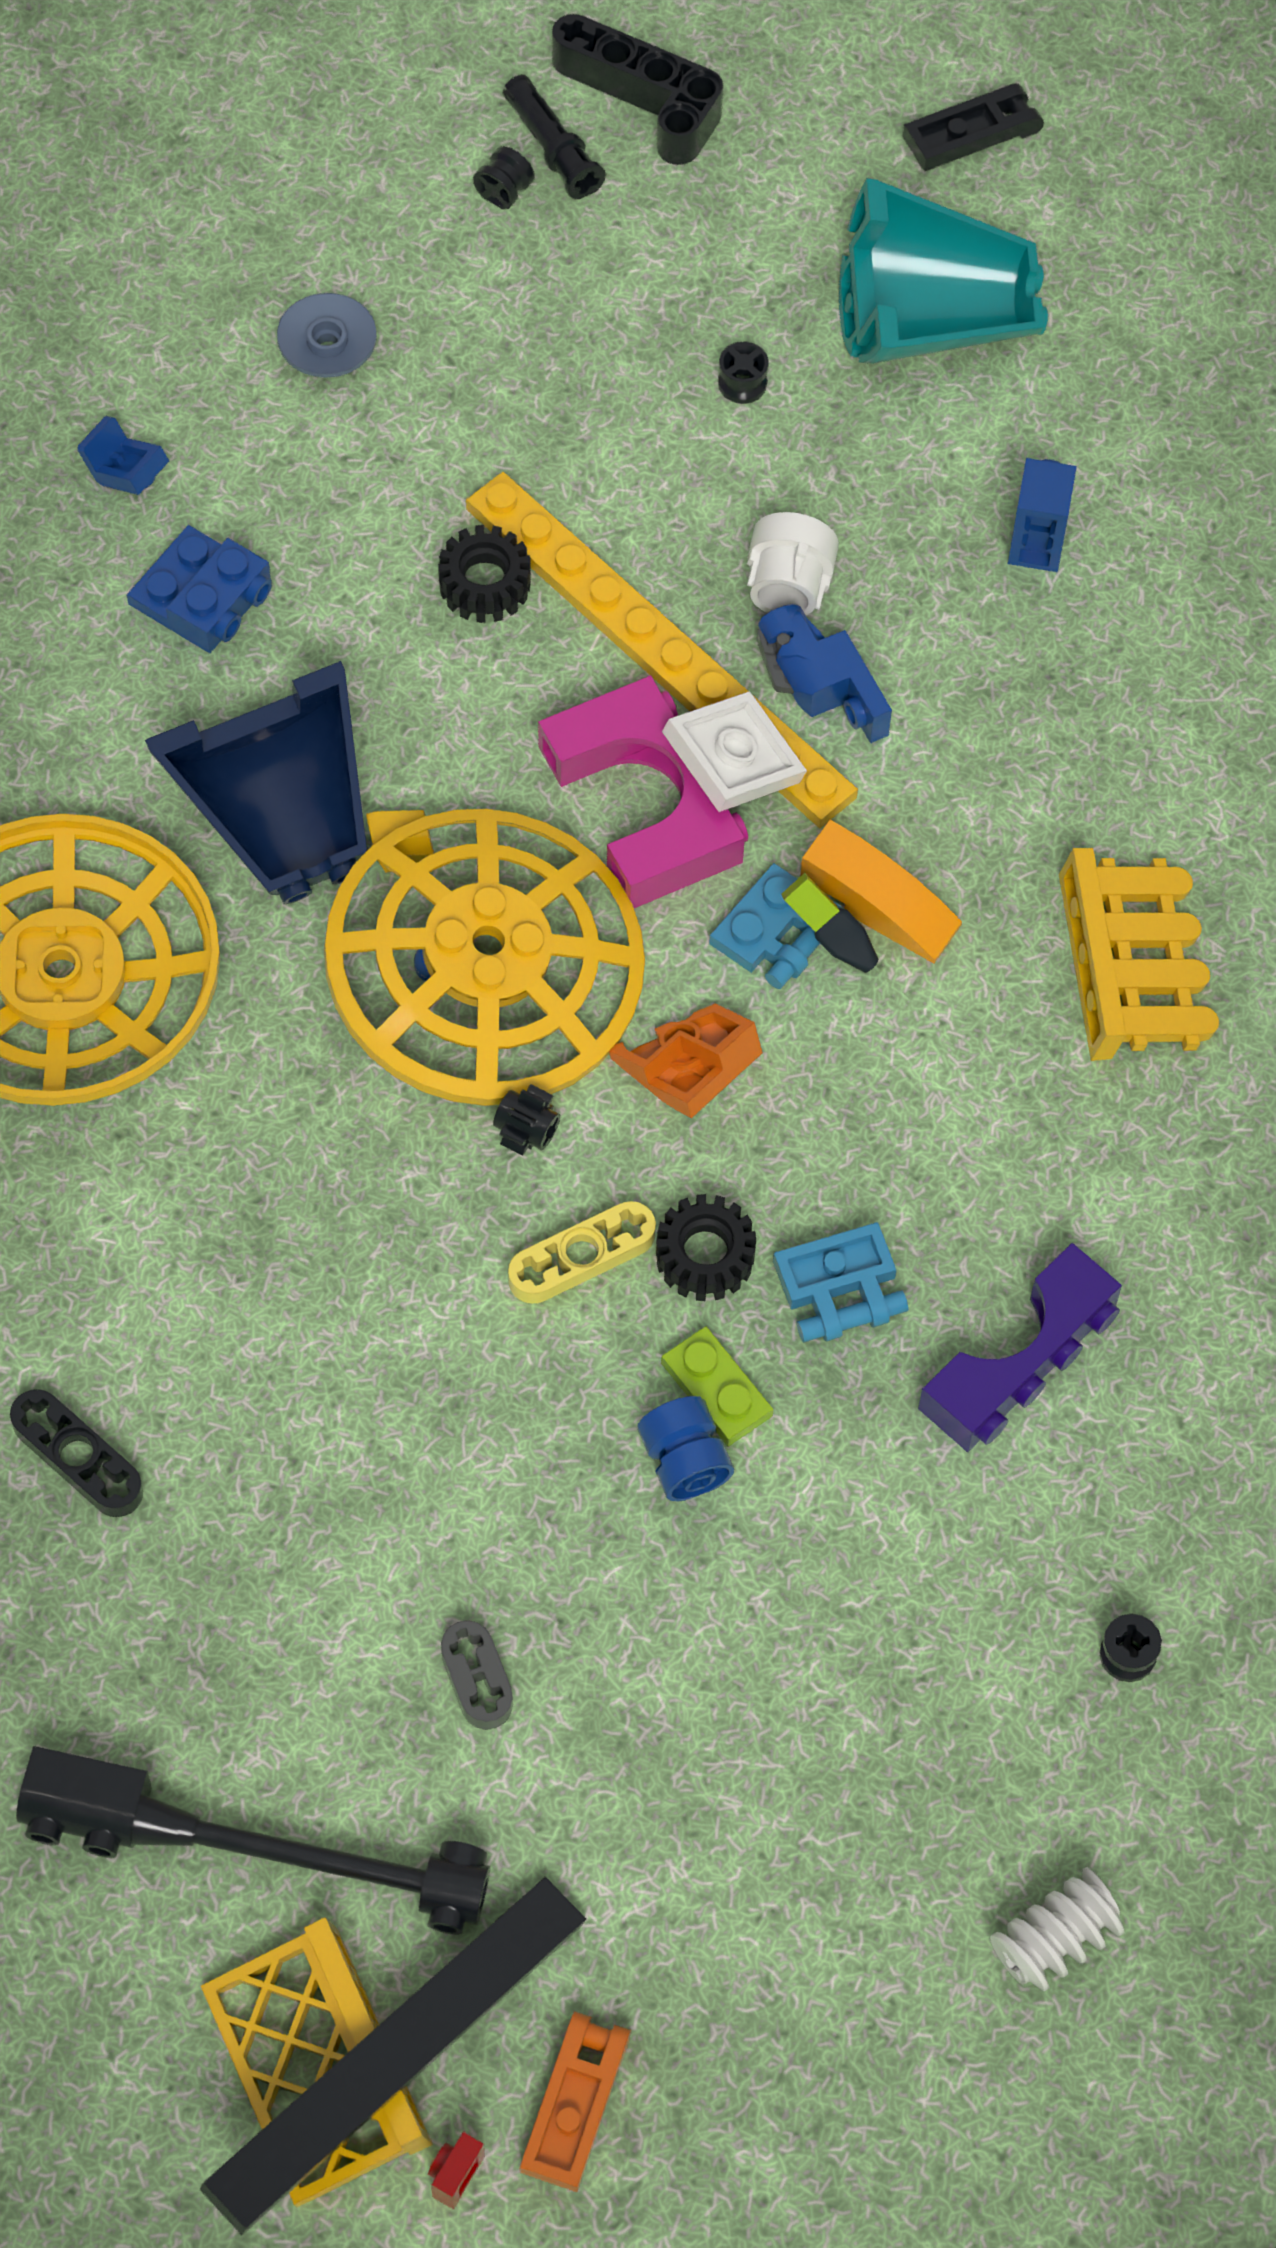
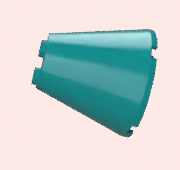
[839,178,1048,364]

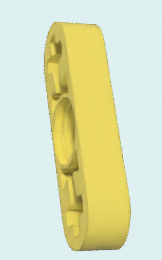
[508,1201,656,1304]

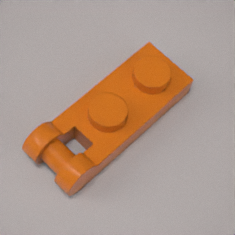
[520,2011,632,2192]

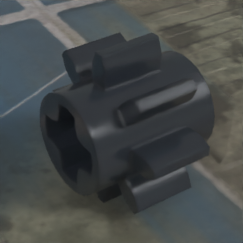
[493,1084,561,1156]

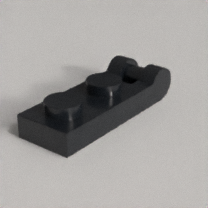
[903,83,1044,172]

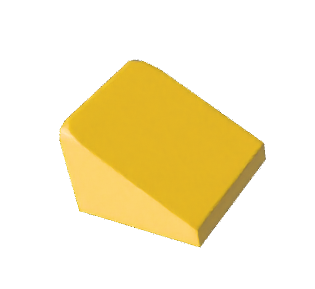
[366,810,434,873]

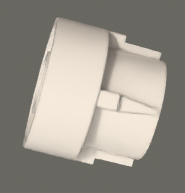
[747,512,839,615]

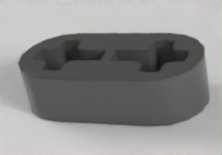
[441,1620,513,1730]

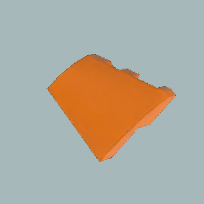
[609,1003,763,1119]

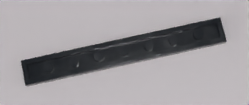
[199,1876,586,2235]

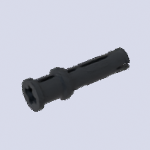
[503,75,606,199]

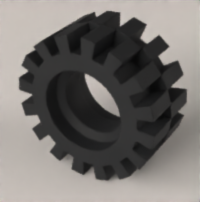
[438,525,531,623]
[656,1194,756,1301]

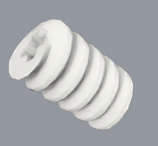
[990,1867,1125,1991]

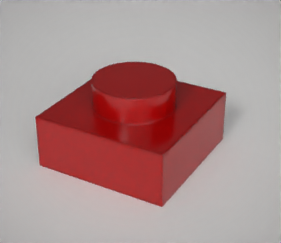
[428,2132,485,2210]

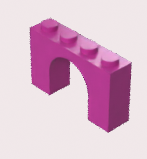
[538,675,748,909]

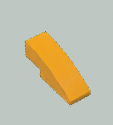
[800,819,962,964]

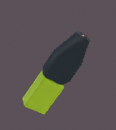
[781,873,878,973]

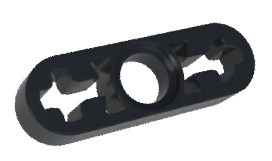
[10,1389,143,1517]

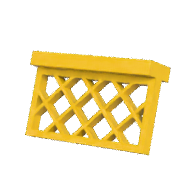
[201,1917,433,2207]

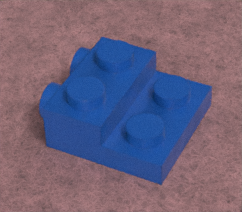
[127,525,272,654]

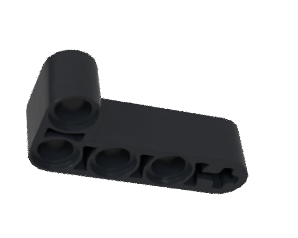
[552,14,723,165]

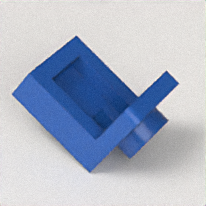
[77,416,169,495]

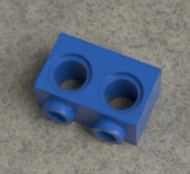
[1008,458,1077,572]

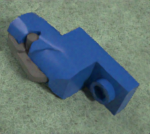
[757,604,892,743]

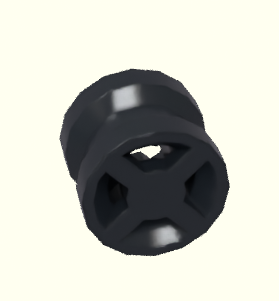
[473,146,535,210]
[718,341,769,404]
[1099,1613,1162,1682]

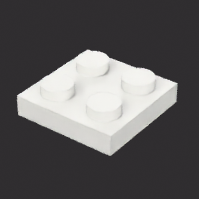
[662,691,807,812]

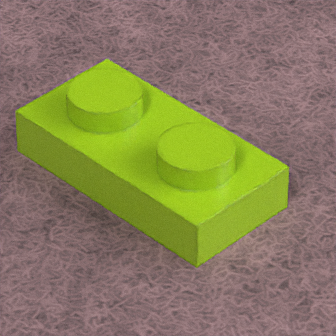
[661,1326,774,1447]

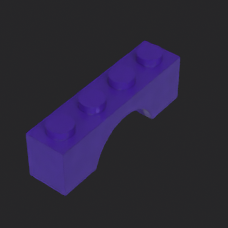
[918,1243,1122,1453]

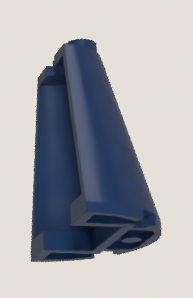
[145,661,367,904]

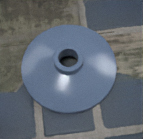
[277,293,377,378]

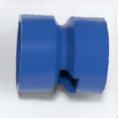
[637,1396,734,1501]

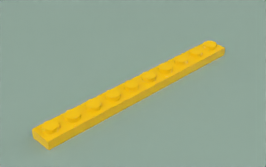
[466,471,858,829]

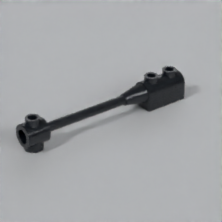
[16,1746,490,1935]

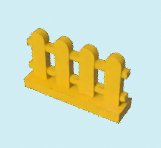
[1059,848,1219,1061]

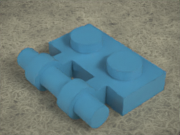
[709,863,843,989]
[773,1222,909,1343]

